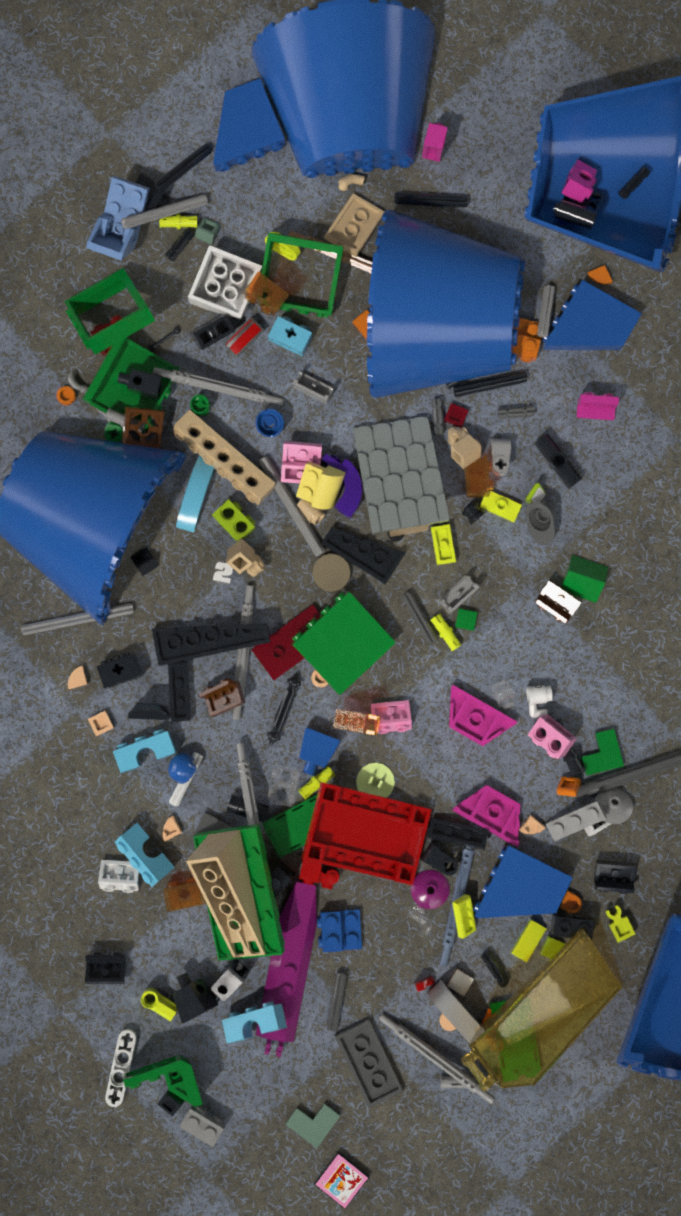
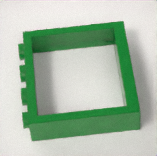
[257,233,344,318]
[64,268,155,355]

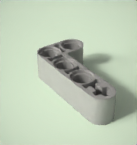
[427,980,494,1054]

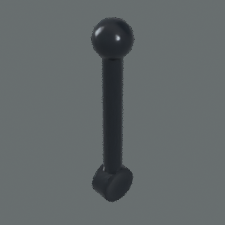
[147,327,181,352]

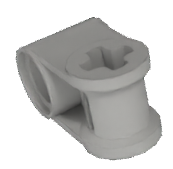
[491,439,511,476]

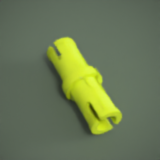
[159,214,198,229]
[430,614,462,651]
[298,766,336,800]

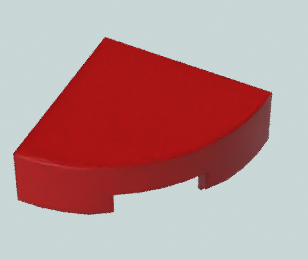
[414,976,435,992]

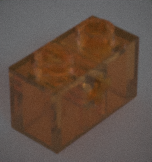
[242,271,289,316]
[333,709,380,736]
[163,877,206,912]

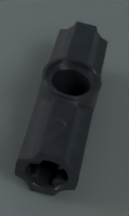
[534,434,582,489]

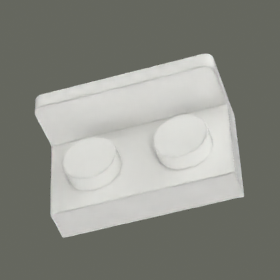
[98,860,140,893]

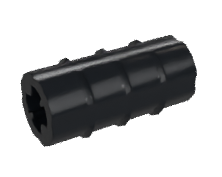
[227,795,269,823]

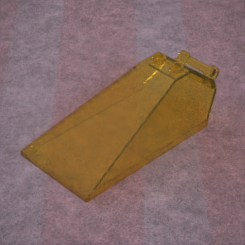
[461,929,622,1091]

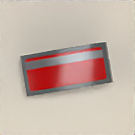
[223,316,265,358]

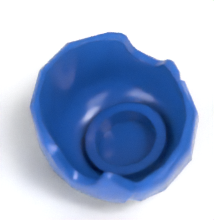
[255,409,285,437]
[168,753,196,784]

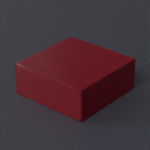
[444,403,468,428]

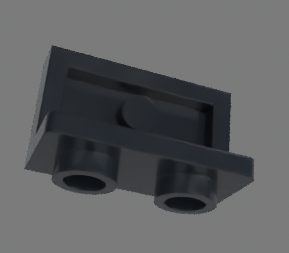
[594,860,636,894]
[85,952,126,984]

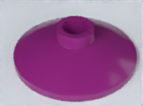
[411,870,449,909]

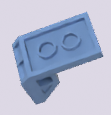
[86,175,150,261]

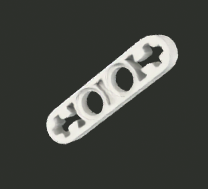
[105,1029,137,1107]

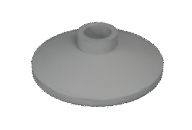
[594,788,633,824]

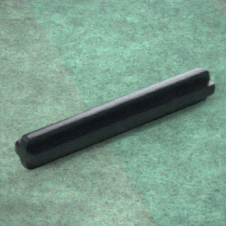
[154,143,212,192]
[394,193,468,207]
[453,372,527,397]

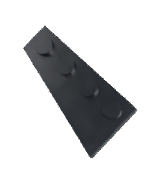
[321,527,406,585]

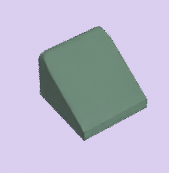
[195,218,221,245]

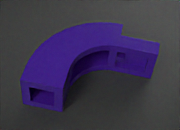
[321,454,362,520]

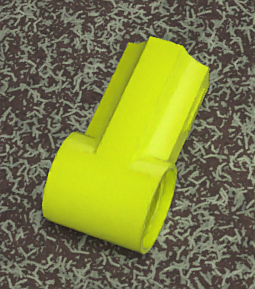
[141,988,178,1022]

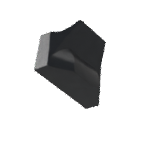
[128,703,169,720]

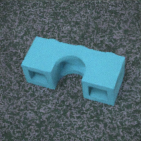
[113,729,177,773]
[115,823,175,887]
[222,1001,287,1044]

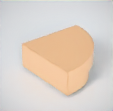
[68,666,88,690]
[163,815,182,841]
[519,815,546,834]

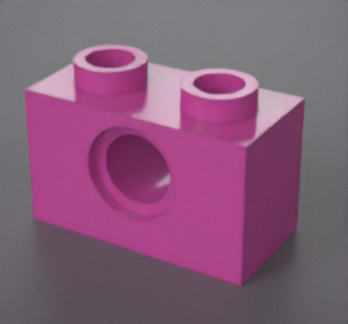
[561,159,597,204]

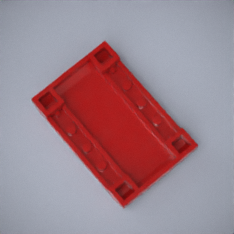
[301,782,432,886]

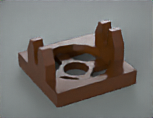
[122,407,164,449]

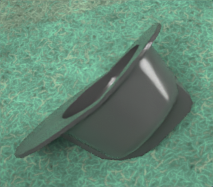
[525,501,556,545]

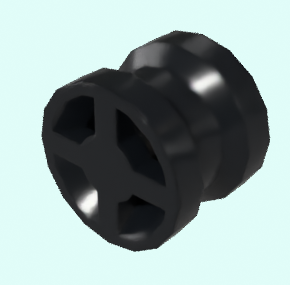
[461,501,486,525]

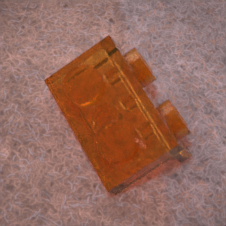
[464,455,493,498]

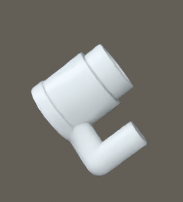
[526,685,552,718]

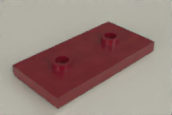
[251,605,321,681]

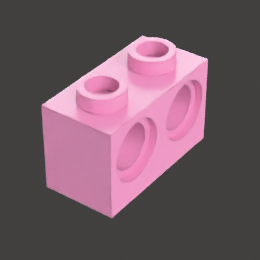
[528,714,577,759]

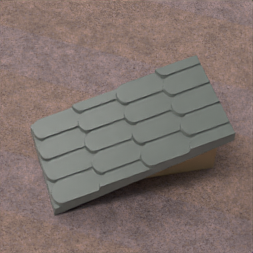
[353,416,450,537]

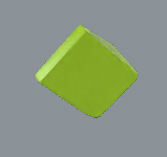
[540,935,565,962]

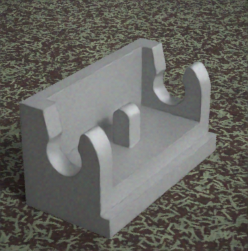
[293,370,335,405]
[437,575,480,614]

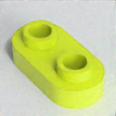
[265,232,300,261]

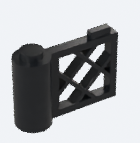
[553,190,606,230]

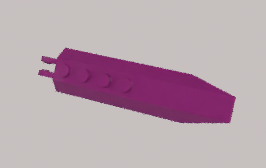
[255,882,317,1057]

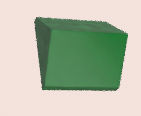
[561,555,608,603]

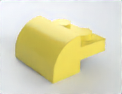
[296,461,346,509]

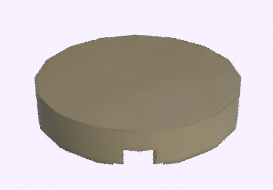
[312,554,350,592]

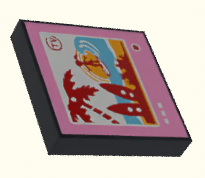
[314,1151,369,1209]

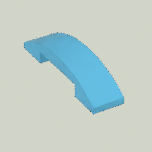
[176,456,215,533]

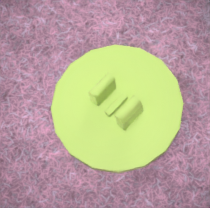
[356,763,395,798]

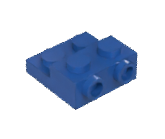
[317,909,362,952]

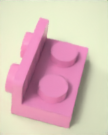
[371,700,412,734]

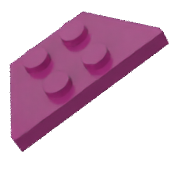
[449,685,517,746]
[452,785,520,847]

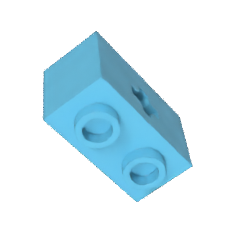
[268,316,312,357]

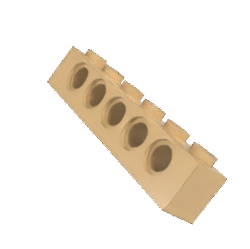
[173,410,276,506]

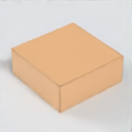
[88,711,114,736]

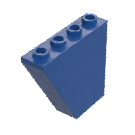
[213,78,285,172]
[542,280,642,350]
[473,846,573,918]

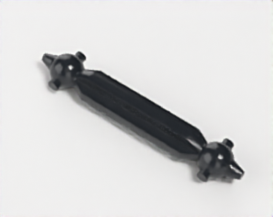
[266,673,301,746]

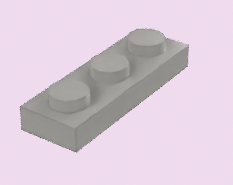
[546,800,607,841]

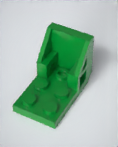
[122,1055,203,1107]

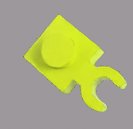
[605,905,635,943]

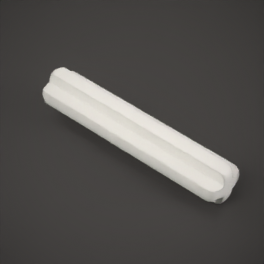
[169,752,203,806]

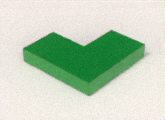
[581,729,624,776]

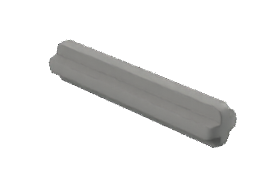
[537,285,555,338]

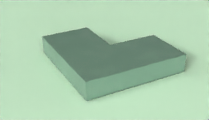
[285,1103,340,1148]

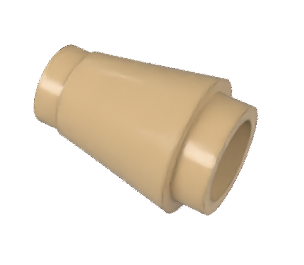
[297,499,325,525]

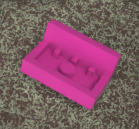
[576,392,619,421]

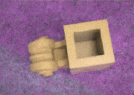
[448,427,481,469]
[226,539,266,577]

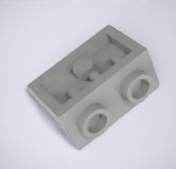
[179,1105,225,1147]

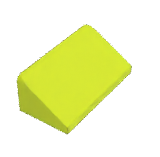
[510,919,547,962]

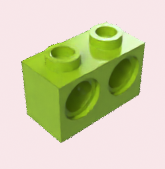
[212,499,256,542]

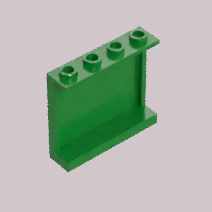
[82,338,180,434]
[291,591,396,695]

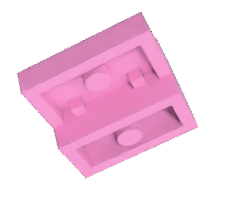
[281,441,322,483]

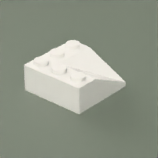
[188,245,262,319]

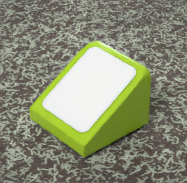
[525,483,546,504]

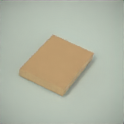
[324,193,385,257]

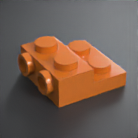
[513,318,541,363]

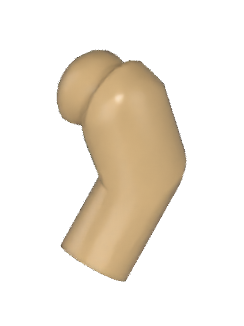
[338,173,365,191]

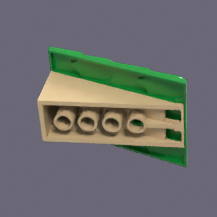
[186,824,285,961]

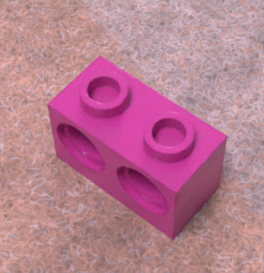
[422,123,448,162]

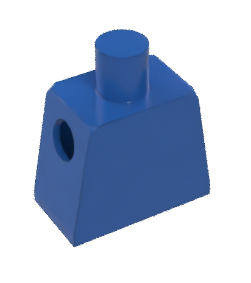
[299,728,340,776]

